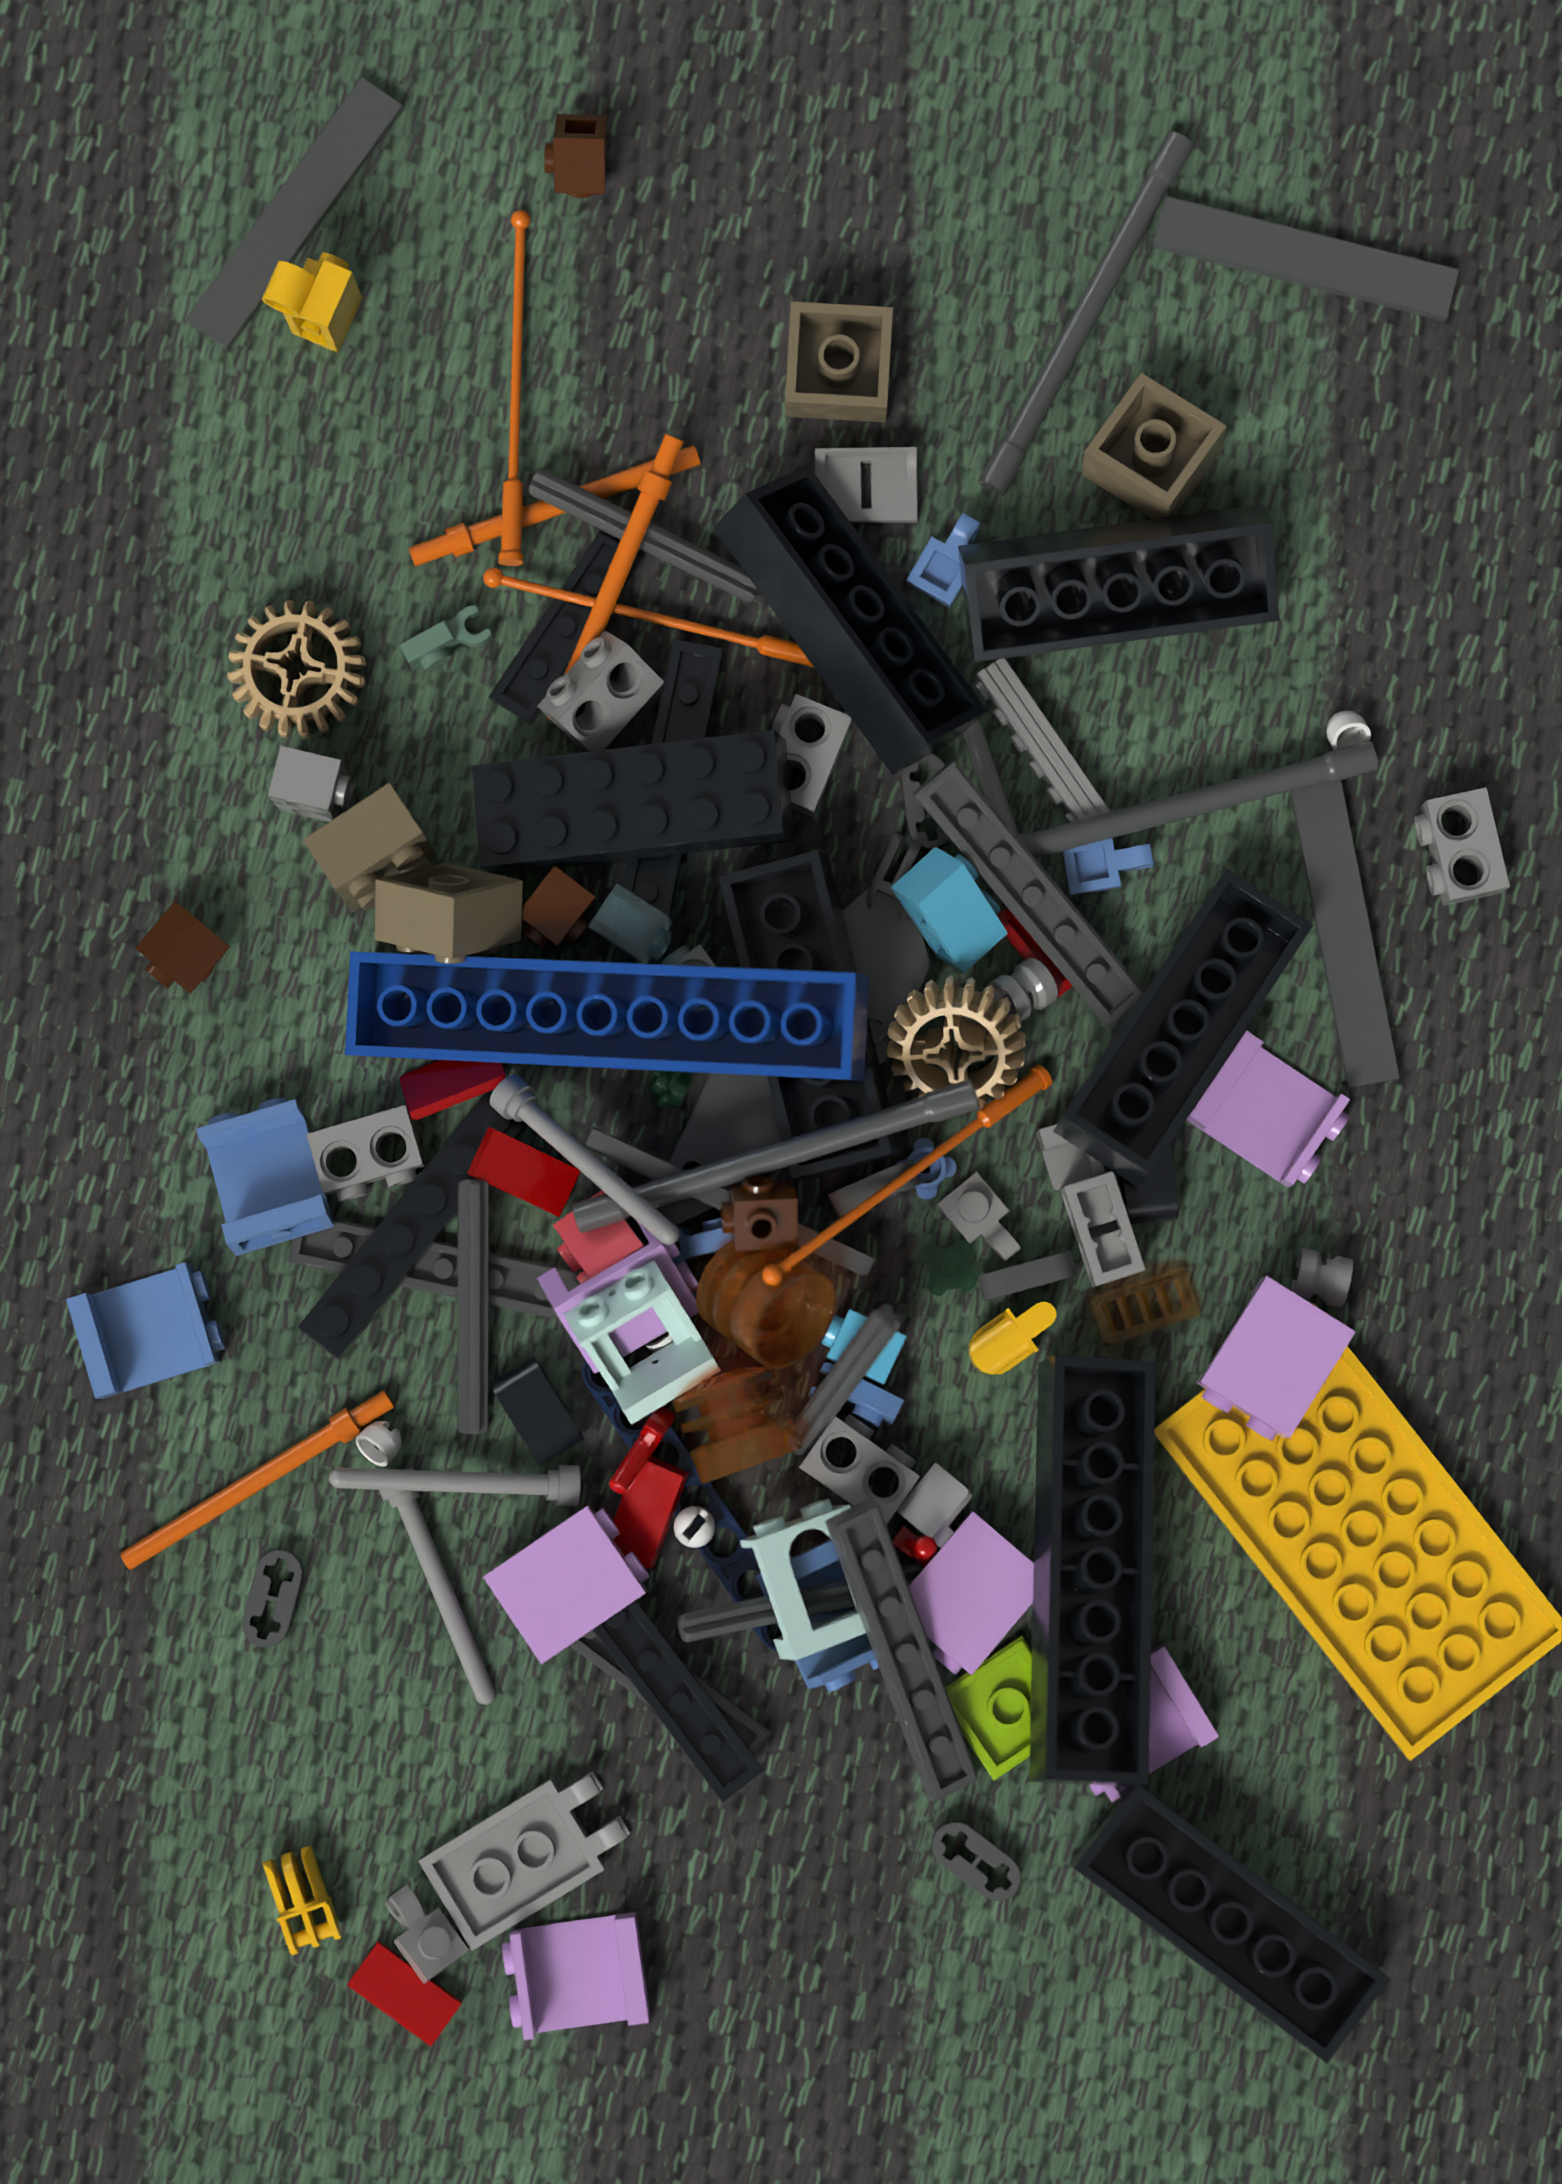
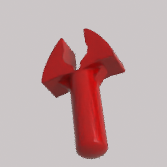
[609,1406,677,1494]
[892,1526,938,1569]

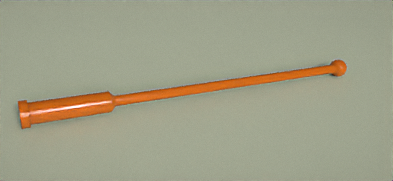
[498,210,531,566]
[483,568,814,668]
[762,1064,1053,1285]

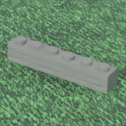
[975,658,1110,823]

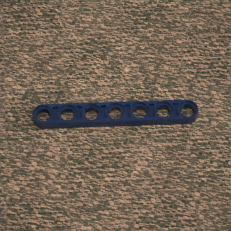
[582,1357,777,1651]

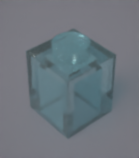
[588,883,674,964]

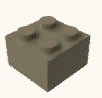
[785,301,893,423]
[1082,373,1227,519]
[303,783,438,913]
[375,863,523,964]

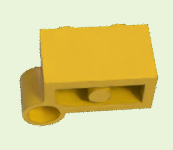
[262,252,362,352]

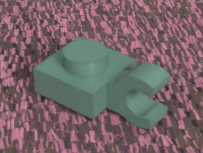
[399,605,493,672]

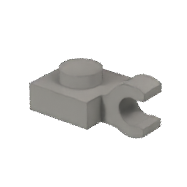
[937,1172,1021,1263]
[385,1885,469,1984]

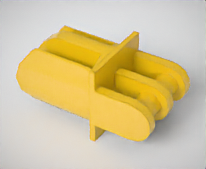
[969,1302,1056,1375]
[262,1845,342,1956]

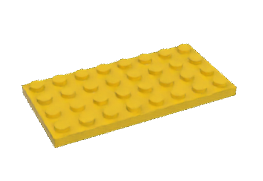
[1154,1304,1562,1761]

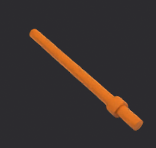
[546,433,684,719]
[408,445,701,567]
[120,1390,395,1570]

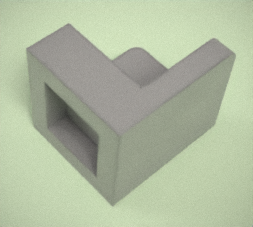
[1036,1124,1106,1190]
[896,1462,972,1548]

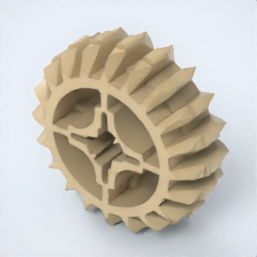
[227,600,366,738]
[886,975,1026,1109]

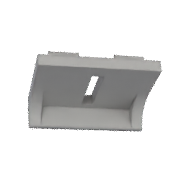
[815,447,918,524]

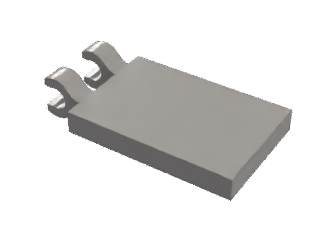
[418,1771,631,1951]

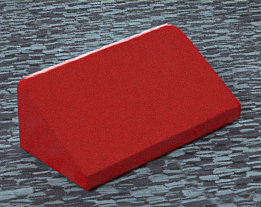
[400,1060,507,1121]

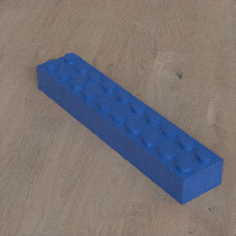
[345,951,869,1081]

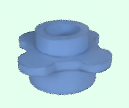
[896,1138,956,1200]

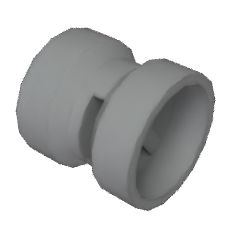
[986,958,1058,1022]
[1290,1248,1353,1309]

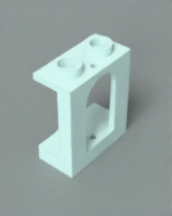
[564,1260,721,1425]
[740,1499,866,1660]

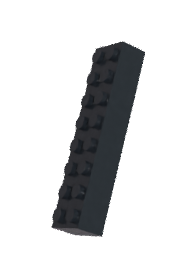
[1029,1355,1156,1786]

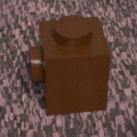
[544,114,608,198]
[521,866,597,951]
[136,901,230,994]
[721,1176,798,1251]

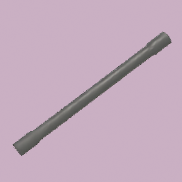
[978,131,1194,496]
[1016,741,1378,858]
[572,1079,980,1234]

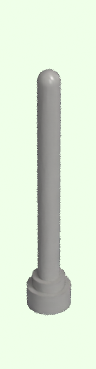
[490,1074,679,1245]
[329,1464,581,1507]
[379,1466,495,1705]

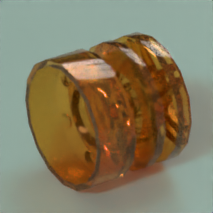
[696,1239,836,1369]
[672,1364,803,1484]

